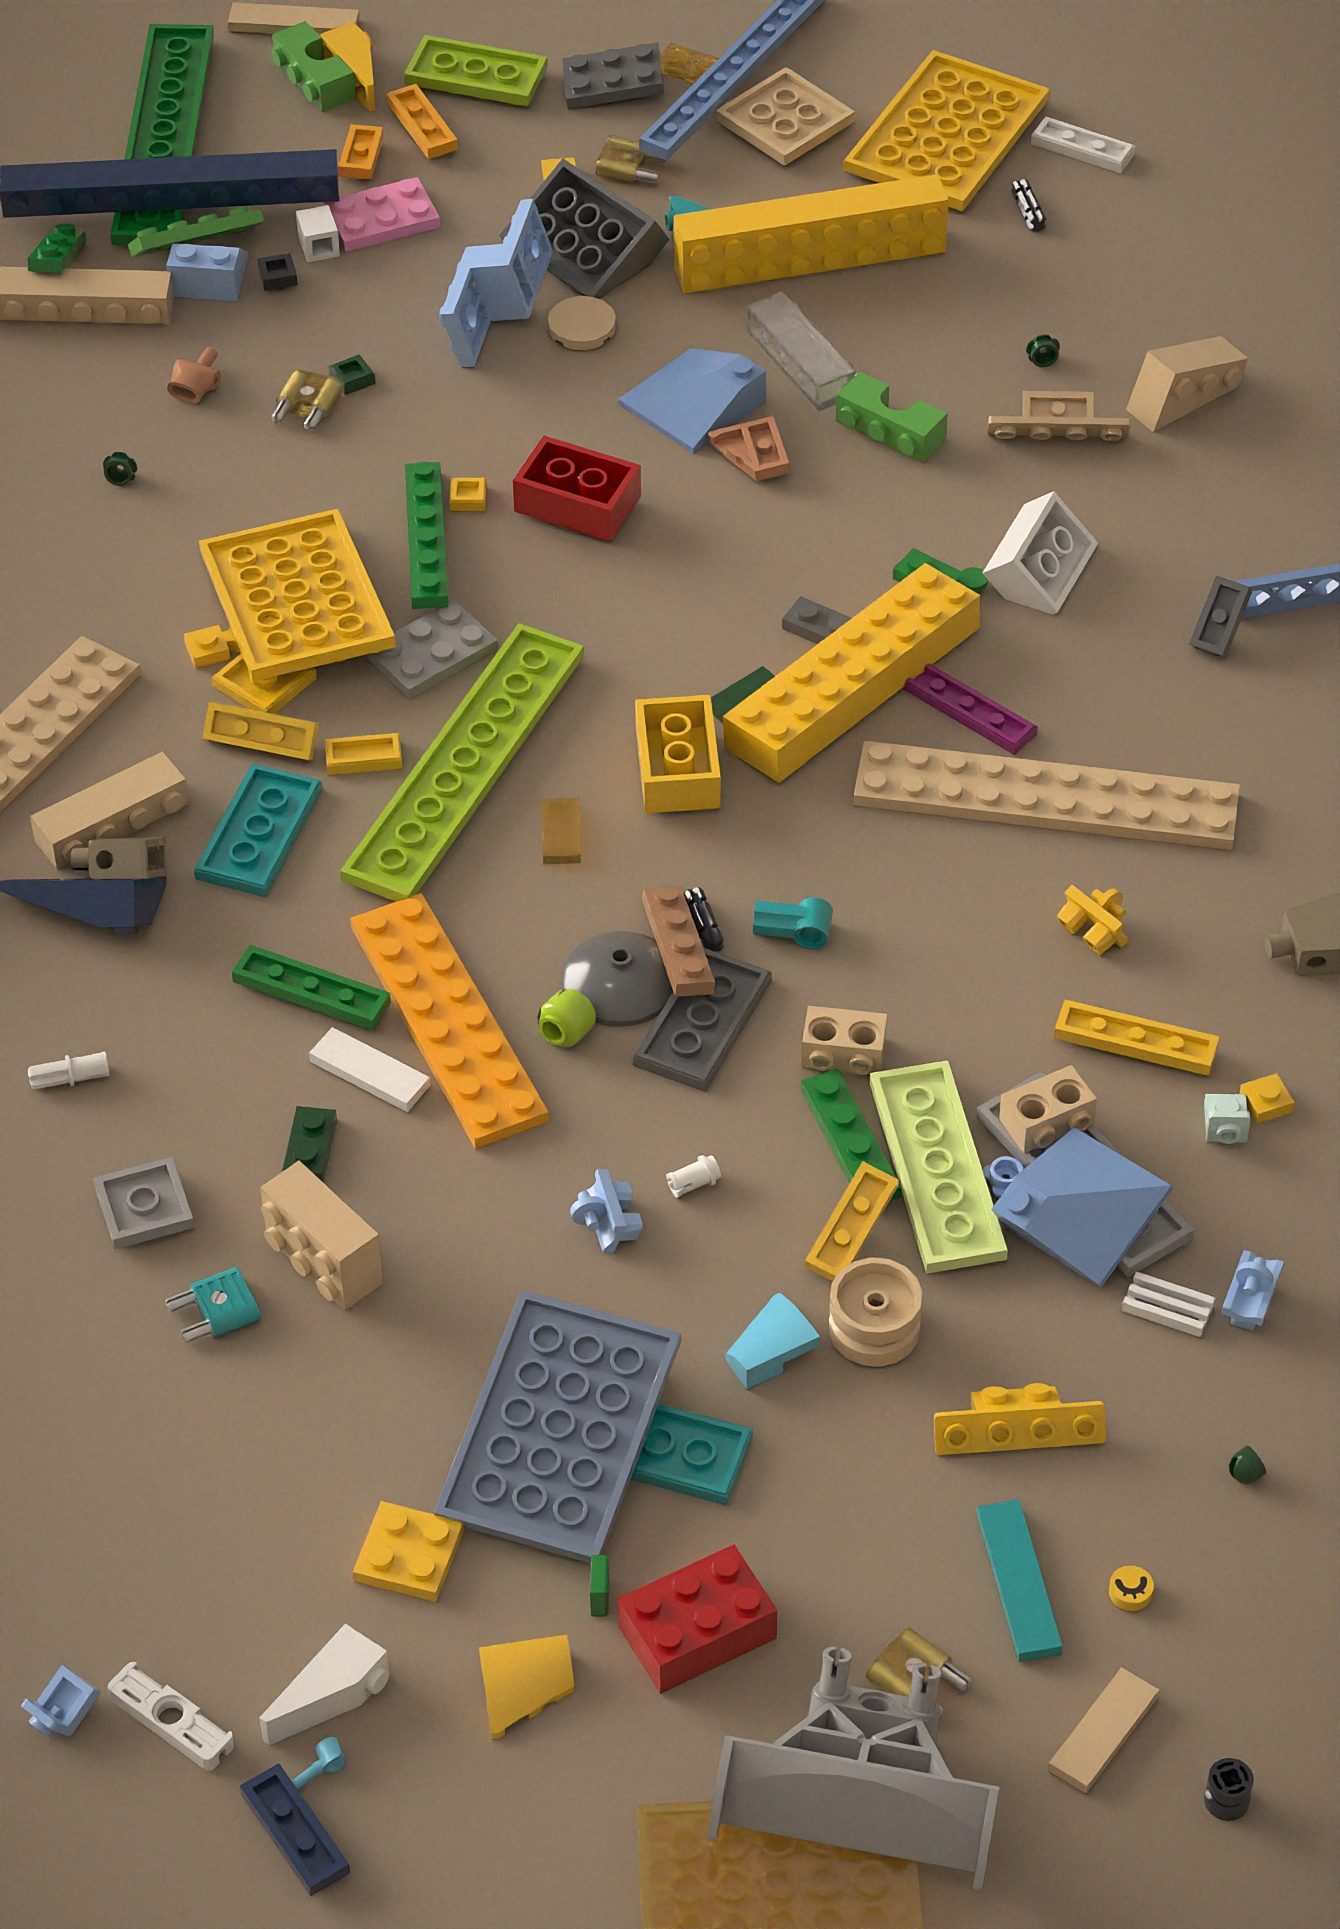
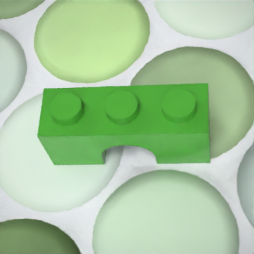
[271,21,356,112]
[836,371,948,463]

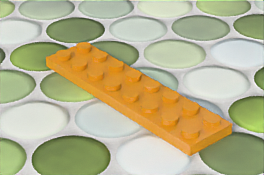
[350,893,549,1149]

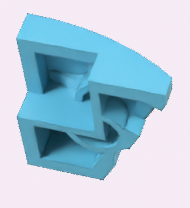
[726,1293,820,1390]

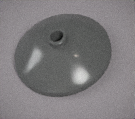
[562,931,673,1026]

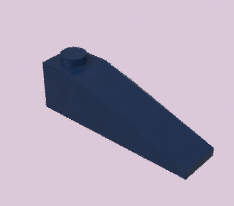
[0,877,167,934]

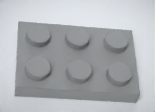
[366,599,498,700]

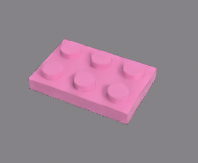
[323,177,440,252]

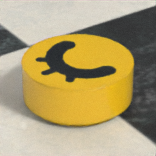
[1109,1566,1154,1611]

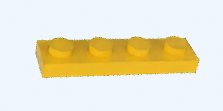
[1054,999,1220,1076]

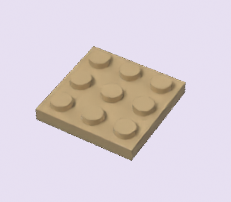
[716,67,855,166]

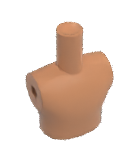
[167,347,221,404]

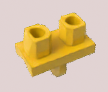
[1056,885,1129,956]

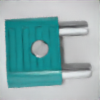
[166,1266,261,1343]

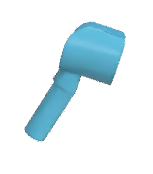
[292,1737,345,1790]

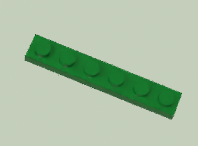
[405,461,448,609]

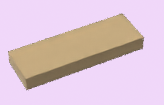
[1048,1667,1160,1794]

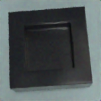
[257,253,298,291]

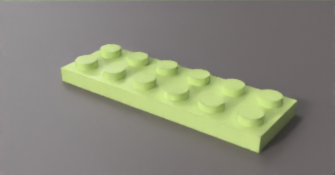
[869,1060,1008,1274]

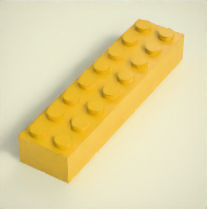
[674,174,949,294]
[723,563,980,783]

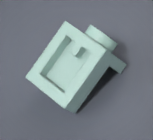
[1204,1094,1250,1144]

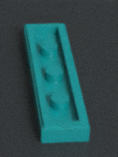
[976,1499,1063,1662]

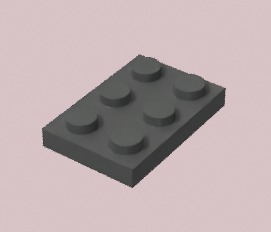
[562,42,664,109]

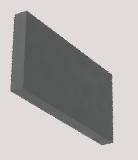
[633,948,772,1092]

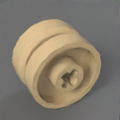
[829,1257,923,1367]

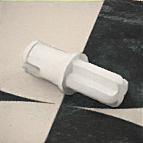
[28,1051,110,1089]

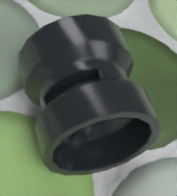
[1204,1758,1254,1821]

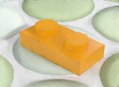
[338,124,384,180]

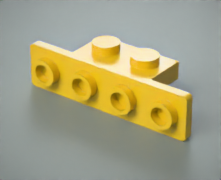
[934,1383,1106,1455]

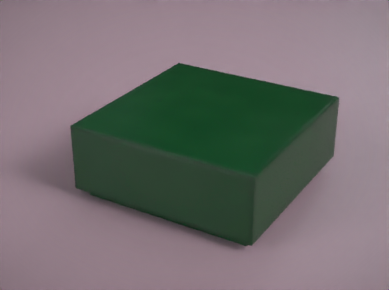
[329,354,376,395]

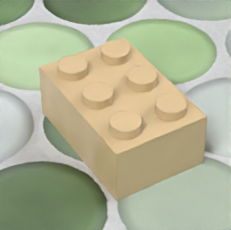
[260,1161,384,1311]

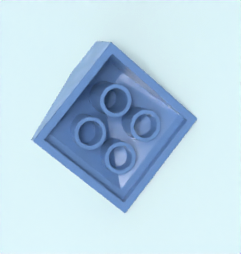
[618,348,766,454]
[991,1127,1173,1288]

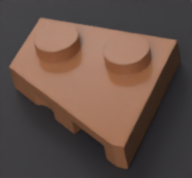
[708,416,791,481]

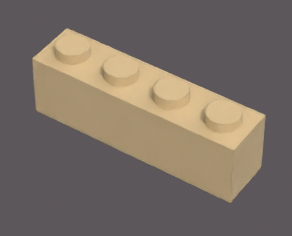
[30,751,189,869]

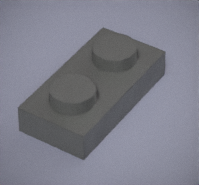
[1189,575,1253,658]
[782,596,852,644]

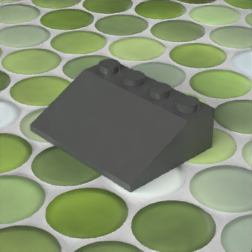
[499,158,670,299]

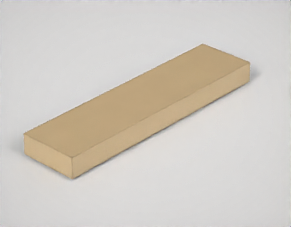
[227,2,360,36]

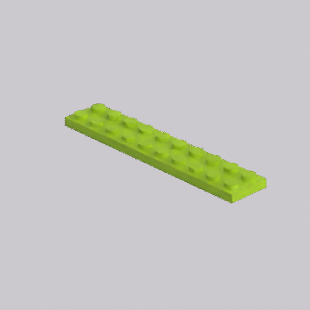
[340,623,584,901]

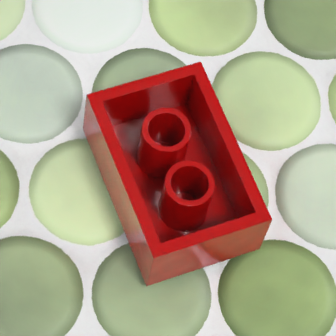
[513,435,641,542]
[618,1544,778,1694]

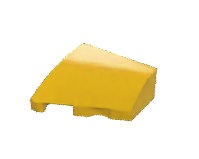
[479,1634,575,1739]

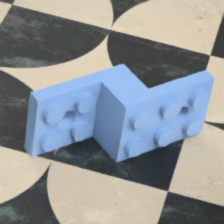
[439,199,553,367]

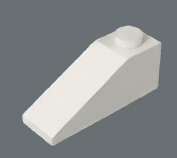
[259,1623,390,1745]

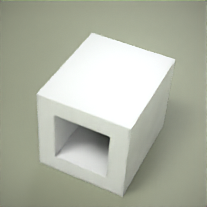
[296,205,340,263]

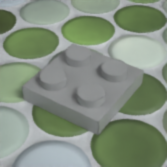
[93,1156,195,1250]

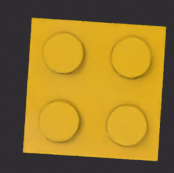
[353,1501,464,1602]

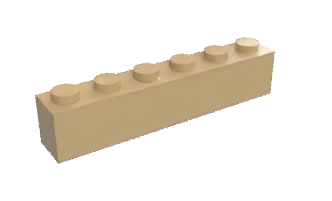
[0,267,174,325]

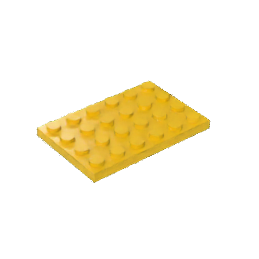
[844,50,1050,212]
[199,509,396,682]

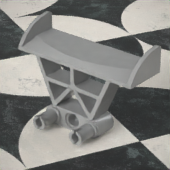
[707,1647,1000,1893]

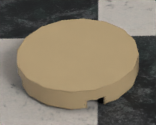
[547,296,616,351]

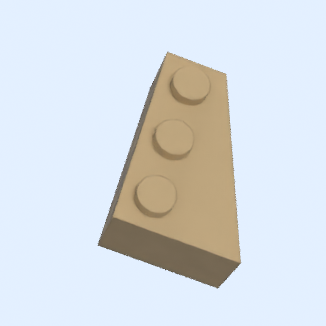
[1126,336,1249,432]

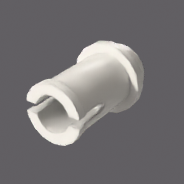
[666,1155,721,1198]

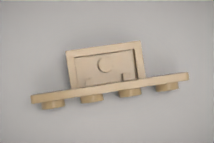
[987,391,1130,441]

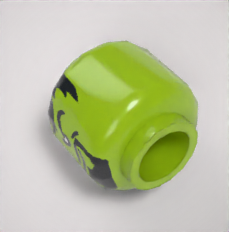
[537,988,596,1048]

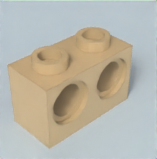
[802,1006,887,1075]
[999,1065,1097,1154]

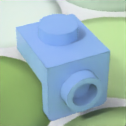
[21,1665,101,1737]

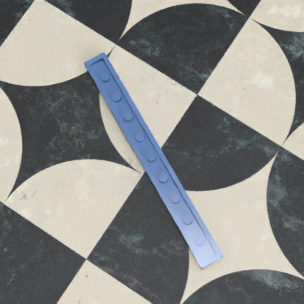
[639,0,825,160]

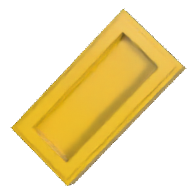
[324,733,403,775]

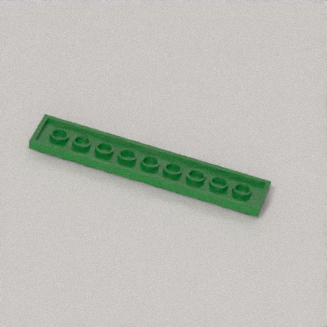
[110,24,215,246]

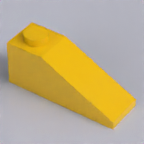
[320,22,376,112]

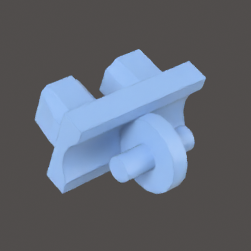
[570,1169,643,1253]
[1221,1250,1284,1331]

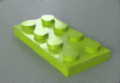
[404,35,548,107]

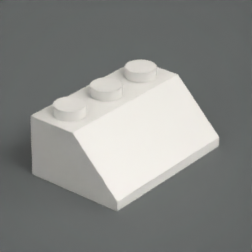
[983,491,1098,615]

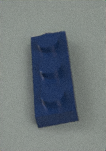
[240,1763,350,1896]

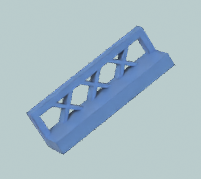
[1236,564,1340,618]

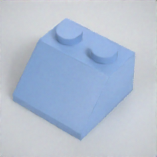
[166,243,249,302]

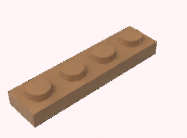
[642,886,715,997]

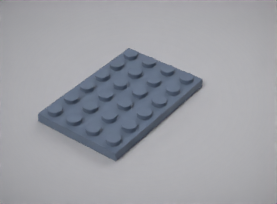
[434,1290,682,1564]

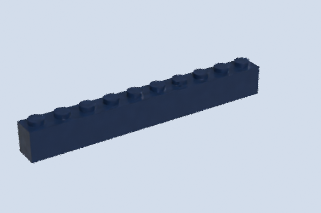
[0,149,339,218]

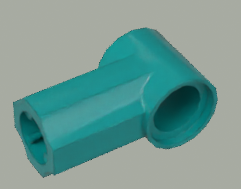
[753,897,833,949]

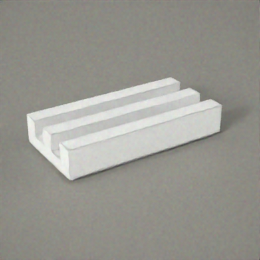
[1121,1271,1215,1337]

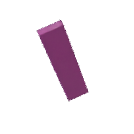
[902,663,1038,755]

